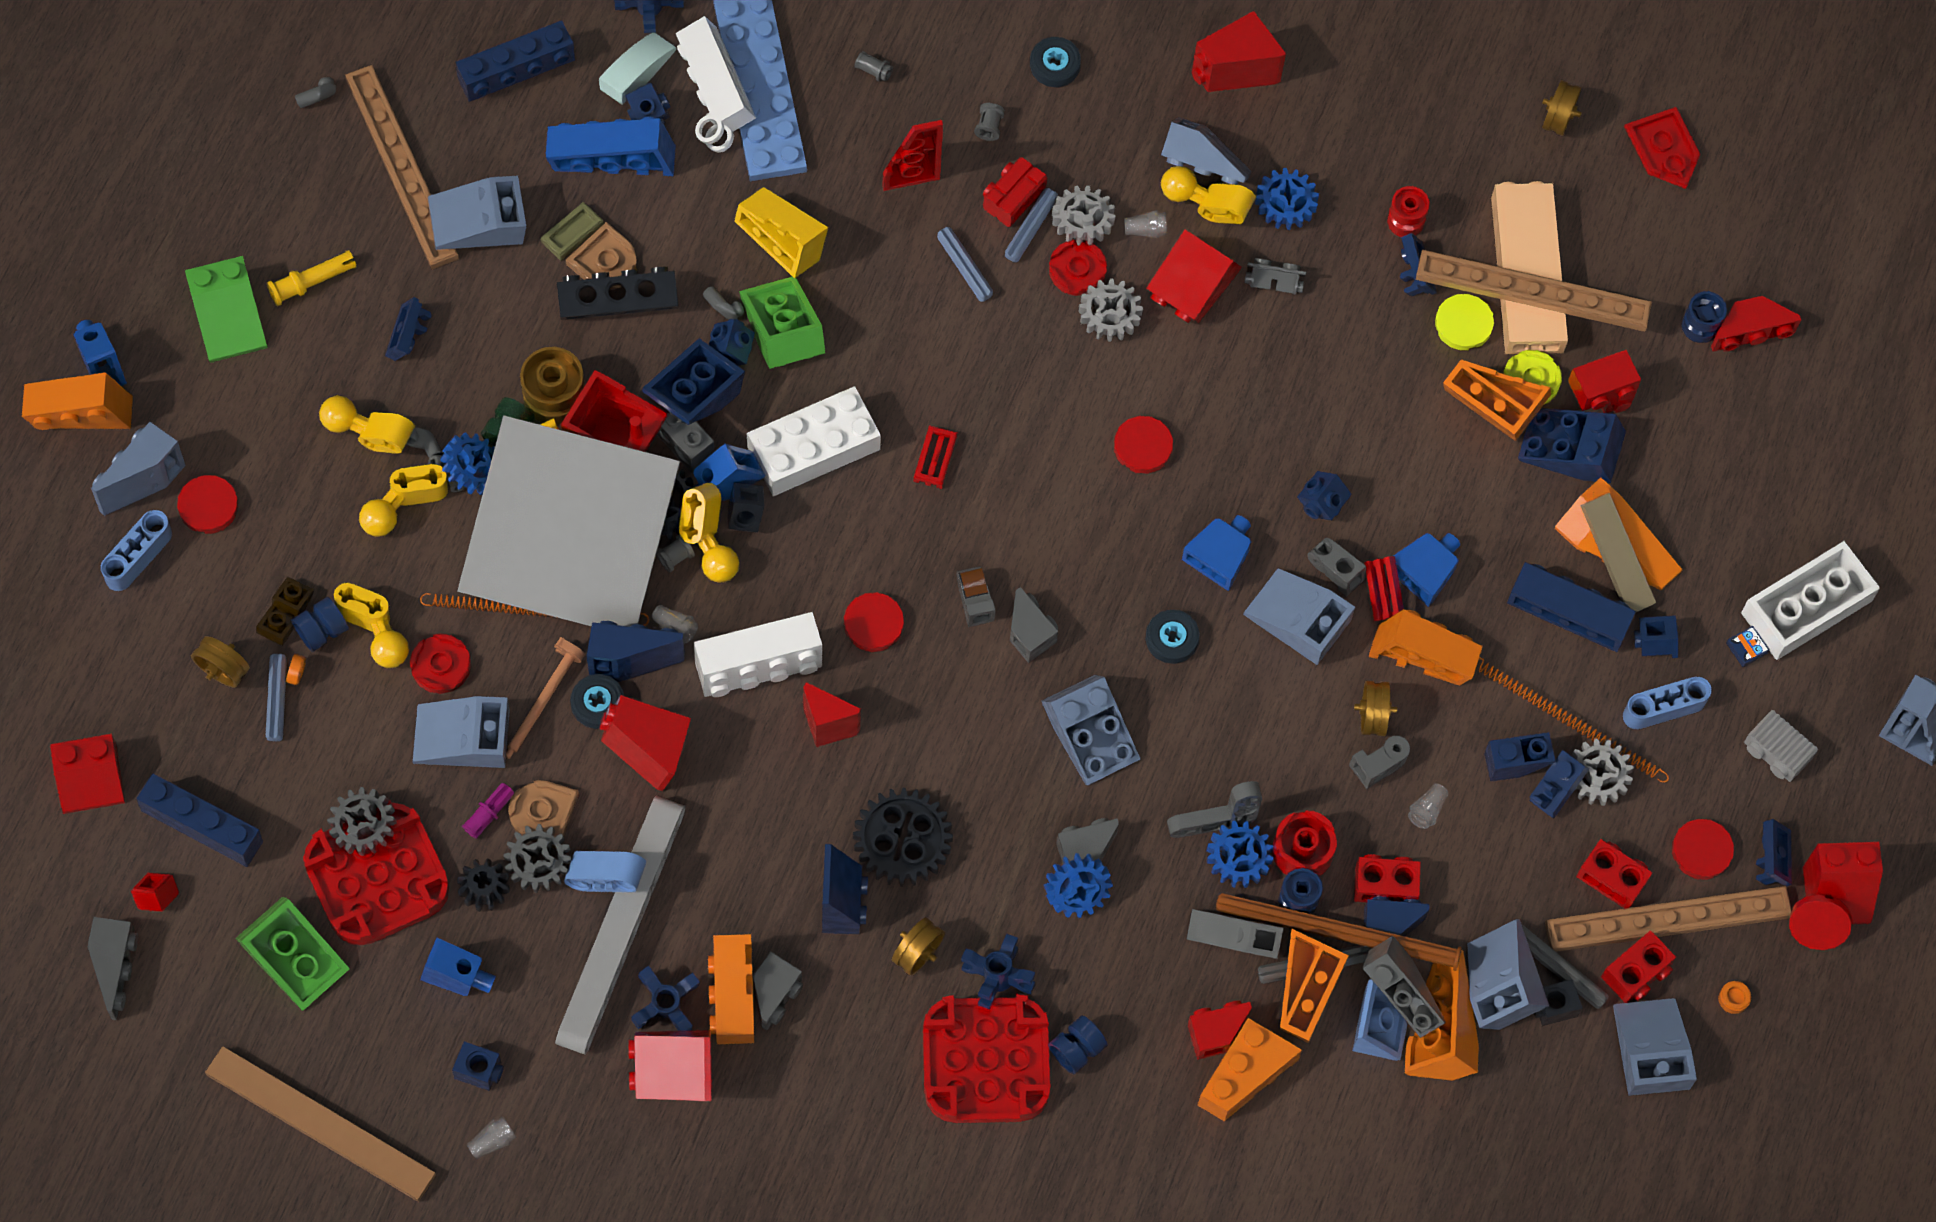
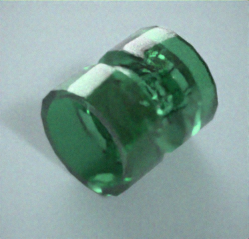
[481,397,535,447]

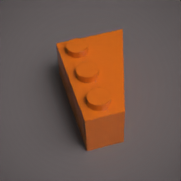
[1443,360,1551,441]
[22,373,133,430]
[1368,609,1483,686]
[1280,929,1349,1043]
[708,934,754,1044]
[1198,1018,1302,1121]

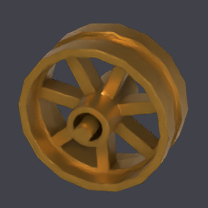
[1542,80,1582,136]
[191,636,250,688]
[1354,681,1397,736]
[892,917,945,975]

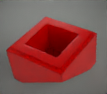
[131,873,179,912]

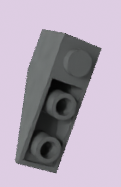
[1187,909,1284,959]
[87,917,138,1020]
[1363,936,1445,1038]

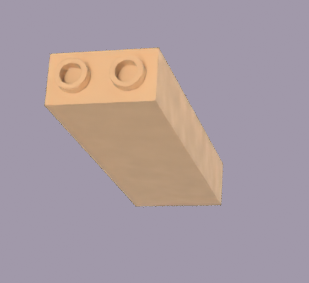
[1491,181,1568,354]

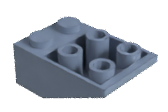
[1161,117,1252,185]
[428,176,526,250]
[91,422,186,516]
[1243,568,1355,665]
[1041,675,1140,785]
[413,696,510,768]
[1467,919,1549,1030]
[1613,998,1697,1096]

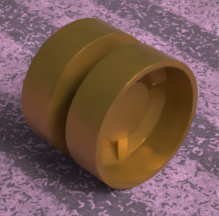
[520,347,585,425]

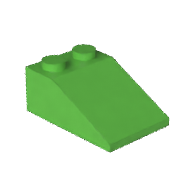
[185,256,267,363]
[739,277,825,369]
[235,897,350,1011]

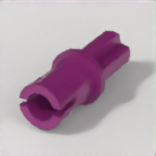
[461,783,514,839]

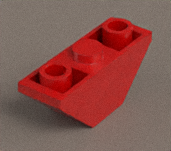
[1711,296,1801,352]

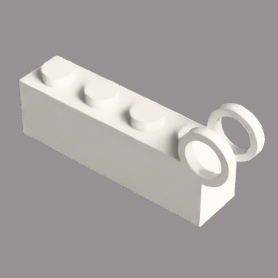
[676,16,756,153]

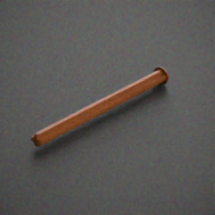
[1216,893,1462,971]

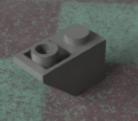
[1010,587,1058,663]
[1056,818,1119,864]
[753,952,804,1030]

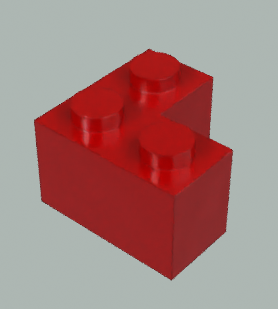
[1568,350,1641,413]

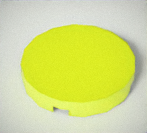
[1435,294,1494,351]
[1503,350,1562,404]

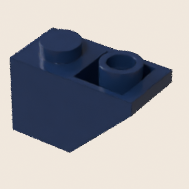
[1484,732,1555,782]
[1363,896,1429,936]

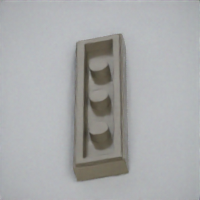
[1580,493,1656,613]

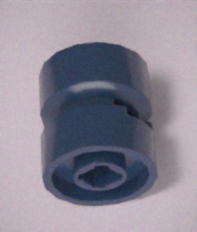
[1681,291,1727,343]
[291,597,349,652]
[1278,868,1323,914]
[1048,1015,1108,1075]

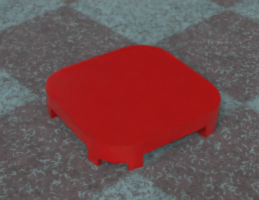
[303,800,449,945]
[923,994,1051,1123]

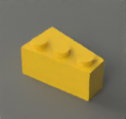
[735,187,828,278]

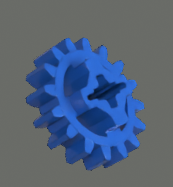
[1255,168,1319,230]
[440,433,495,495]
[1207,821,1274,888]
[1044,853,1113,918]

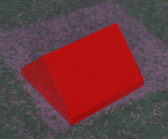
[803,682,861,747]

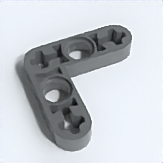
[1167,781,1262,838]

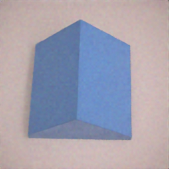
[1352,979,1408,1061]

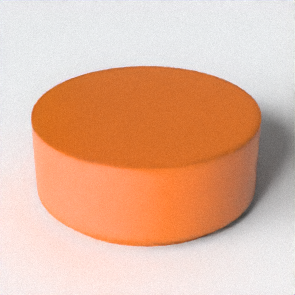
[286,653,306,685]
[1718,981,1751,1014]

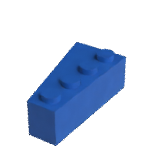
[546,117,676,176]

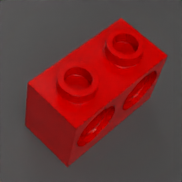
[1576,839,1652,909]
[1354,854,1421,903]
[1601,930,1676,1003]

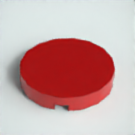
[1049,240,1107,296]
[1114,416,1173,474]
[177,475,238,534]
[844,592,904,652]
[410,634,471,694]
[1672,819,1734,880]
[1789,894,1852,950]

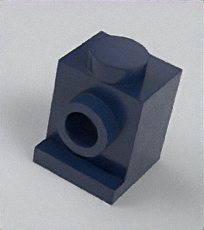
[1634,615,1678,658]

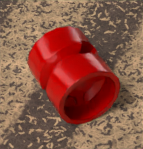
[1387,186,1430,237]

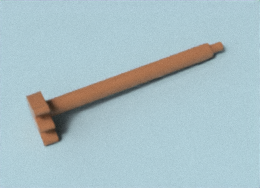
[506,637,585,759]

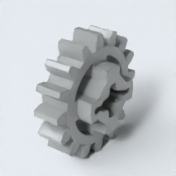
[1052,186,1115,245]
[1079,278,1143,342]
[1572,739,1634,806]

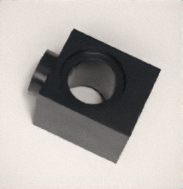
[728,483,764,533]
[1533,979,1582,1026]

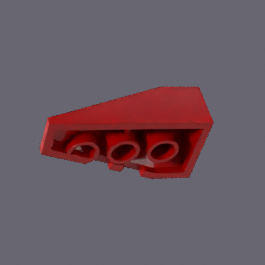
[882,120,943,191]

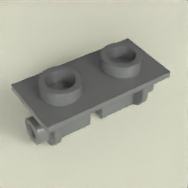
[1244,258,1306,295]

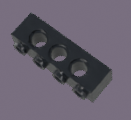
[557,267,678,320]

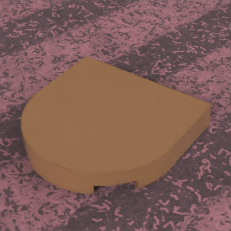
[566,222,637,289]
[508,780,579,849]

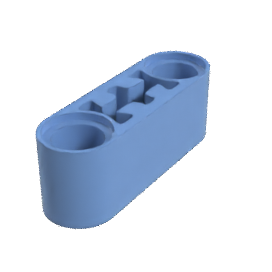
[101,510,172,591]
[1623,677,1711,729]
[564,851,646,892]

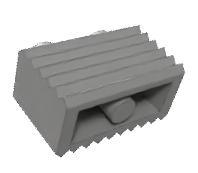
[1744,710,1818,782]

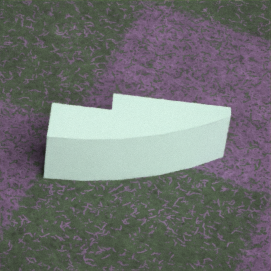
[599,33,676,105]

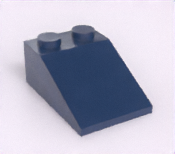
[642,338,745,425]
[822,844,868,934]

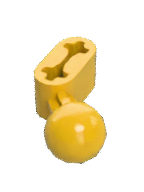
[1161,166,1256,224]
[319,395,415,453]
[359,464,448,537]
[679,483,740,583]
[334,583,409,668]

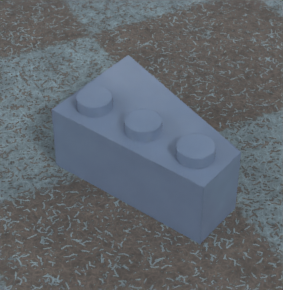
[1879,675,1936,766]

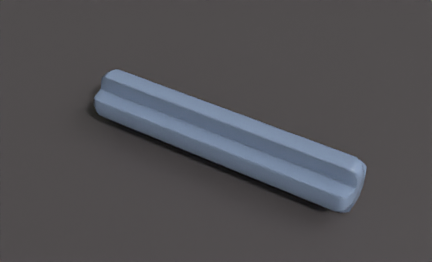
[1005,188,1058,263]
[937,227,993,302]
[266,654,287,741]

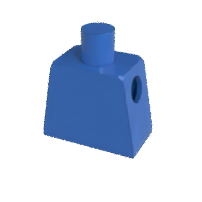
[73,320,127,386]
[693,444,766,501]
[1182,515,1252,591]
[1393,533,1460,607]
[420,938,496,996]

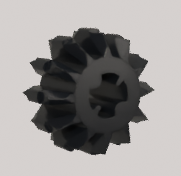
[457,858,510,912]

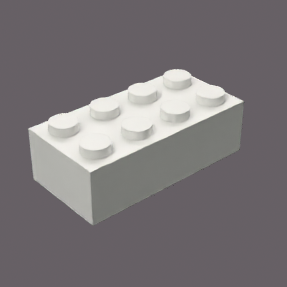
[747,386,881,496]
[1741,541,1880,660]
[694,612,822,697]

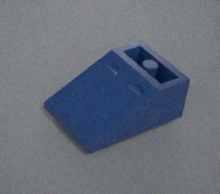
[1518,408,1626,483]
[587,621,685,682]

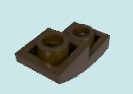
[256,576,314,646]

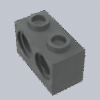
[656,408,715,473]

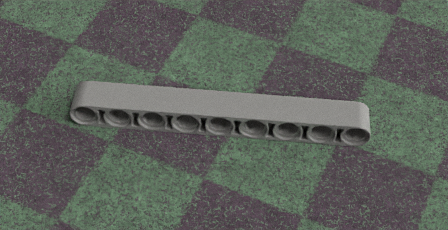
[555,795,686,1055]

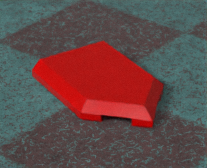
[1624,107,1700,189]

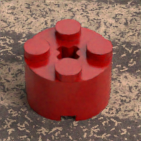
[1272,810,1337,877]

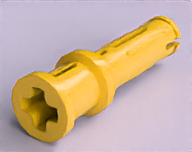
[266,250,357,307]

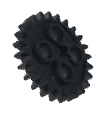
[853,788,953,887]

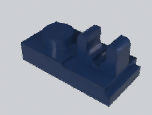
[1400,233,1437,296]
[385,297,432,361]
[1529,750,1589,818]
[1756,819,1792,886]

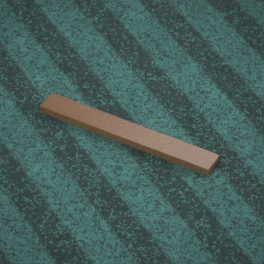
[345,65,459,269]
[1415,250,1652,332]
[1545,886,1792,952]
[205,1047,436,1202]

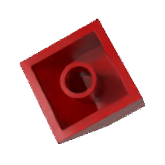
[50,734,125,814]

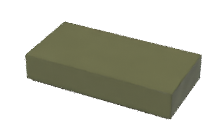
[541,202,604,261]

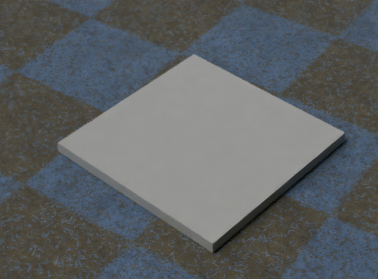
[457,415,680,627]

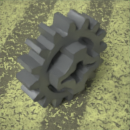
[327,787,397,856]
[504,824,572,893]

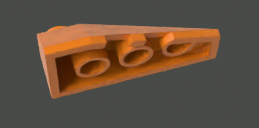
[1554,478,1682,590]
[1405,950,1479,1081]

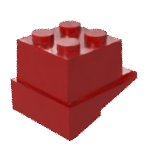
[561,370,667,452]

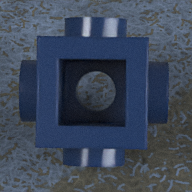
[625,82,671,125]
[709,319,755,366]
[1297,471,1352,521]

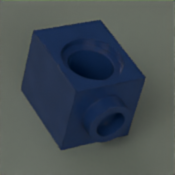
[452,1041,504,1091]

